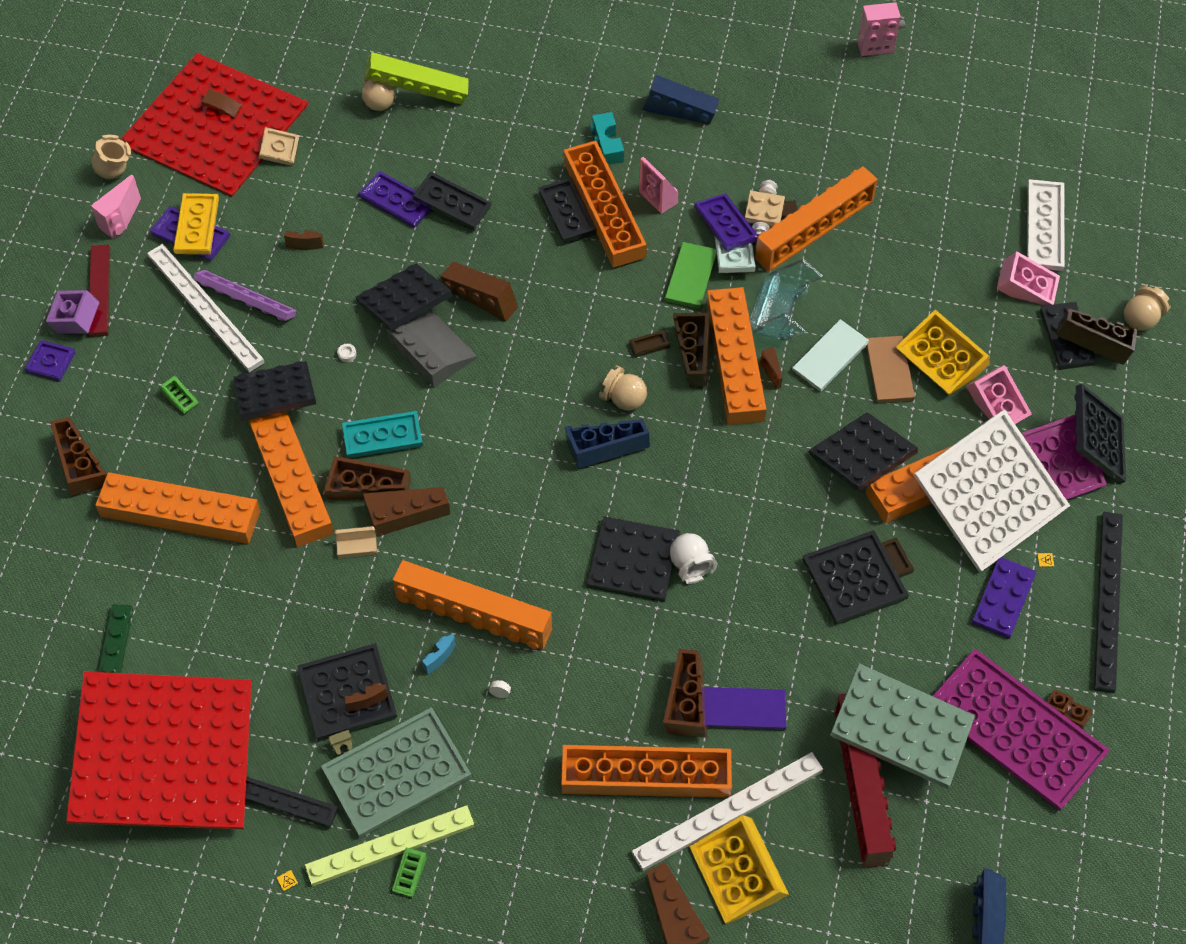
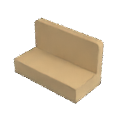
[335,526,377,559]

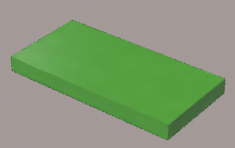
[665,242,717,309]

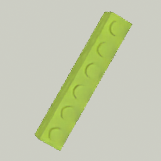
[365,52,468,105]

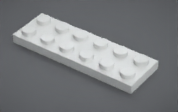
[1027,179,1064,271]

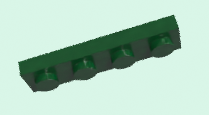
[99,604,133,673]

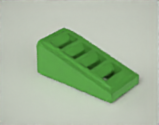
[160,376,199,414]
[392,847,427,898]

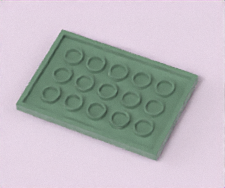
[830,663,975,789]
[321,707,472,838]

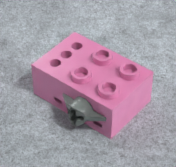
[857,3,906,56]

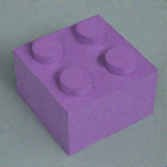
[46,290,99,334]

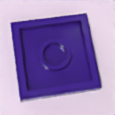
[25,340,76,382]

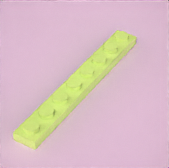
[305,806,475,887]

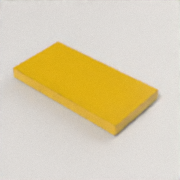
[174,193,219,254]

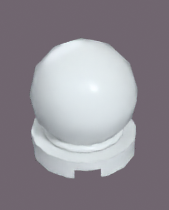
[670,533,718,584]

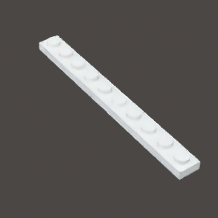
[148,244,264,372]
[632,752,823,871]

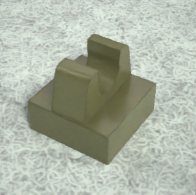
[329,730,353,756]

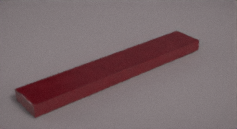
[89,244,110,337]

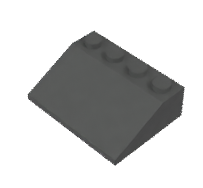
[387,310,477,388]

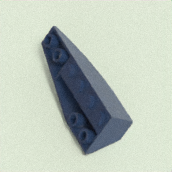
[972,868,1006,944]

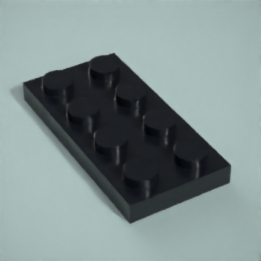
[413,171,492,231]
[538,178,597,244]
[1040,302,1096,370]

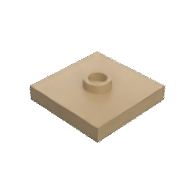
[259,127,299,166]

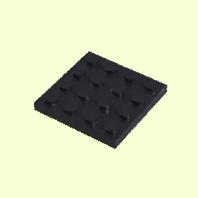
[356,263,453,331]
[233,361,317,421]
[1074,384,1126,484]
[809,412,918,492]
[587,516,680,602]
[802,530,909,625]
[297,643,398,741]

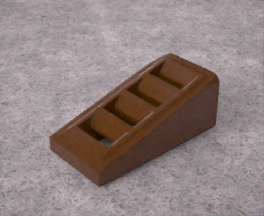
[760,347,783,389]

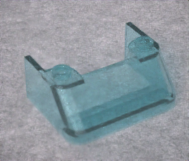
[750,259,823,340]

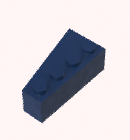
[642,75,719,124]
[565,419,650,468]

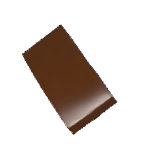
[202,89,242,119]
[284,230,324,250]
[345,683,388,712]
[1047,689,1092,729]

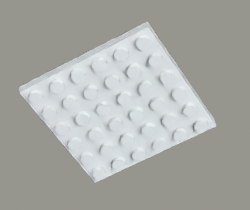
[913,409,1070,572]

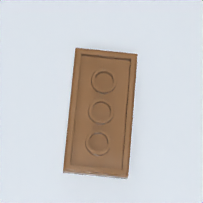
[866,336,915,403]

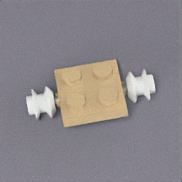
[745,180,785,236]

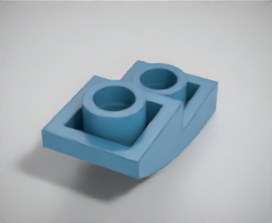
[422,633,456,675]

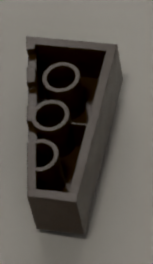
[1056,309,1138,365]
[672,313,711,386]

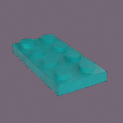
[342,411,423,459]

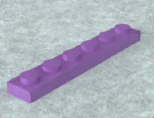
[194,270,297,321]

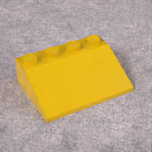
[896,310,990,395]
[689,815,789,924]

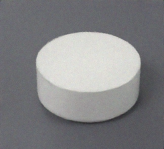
[337,344,356,362]
[489,680,511,698]

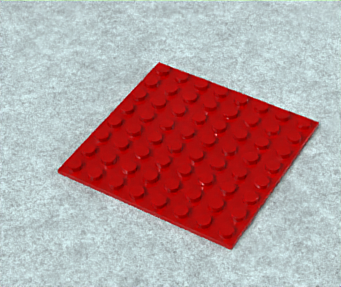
[120,53,309,197]
[67,671,252,830]

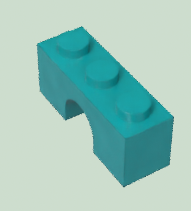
[590,112,624,165]

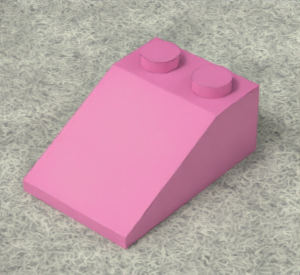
[639,157,678,214]
[91,174,141,239]
[997,251,1060,305]
[966,365,1032,424]

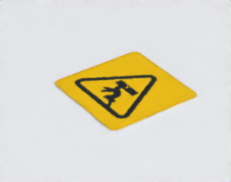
[1038,553,1054,567]
[277,870,298,891]

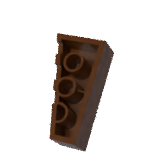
[441,262,518,322]
[50,417,107,496]
[324,456,412,500]
[363,487,451,537]
[663,649,708,738]
[646,862,710,944]

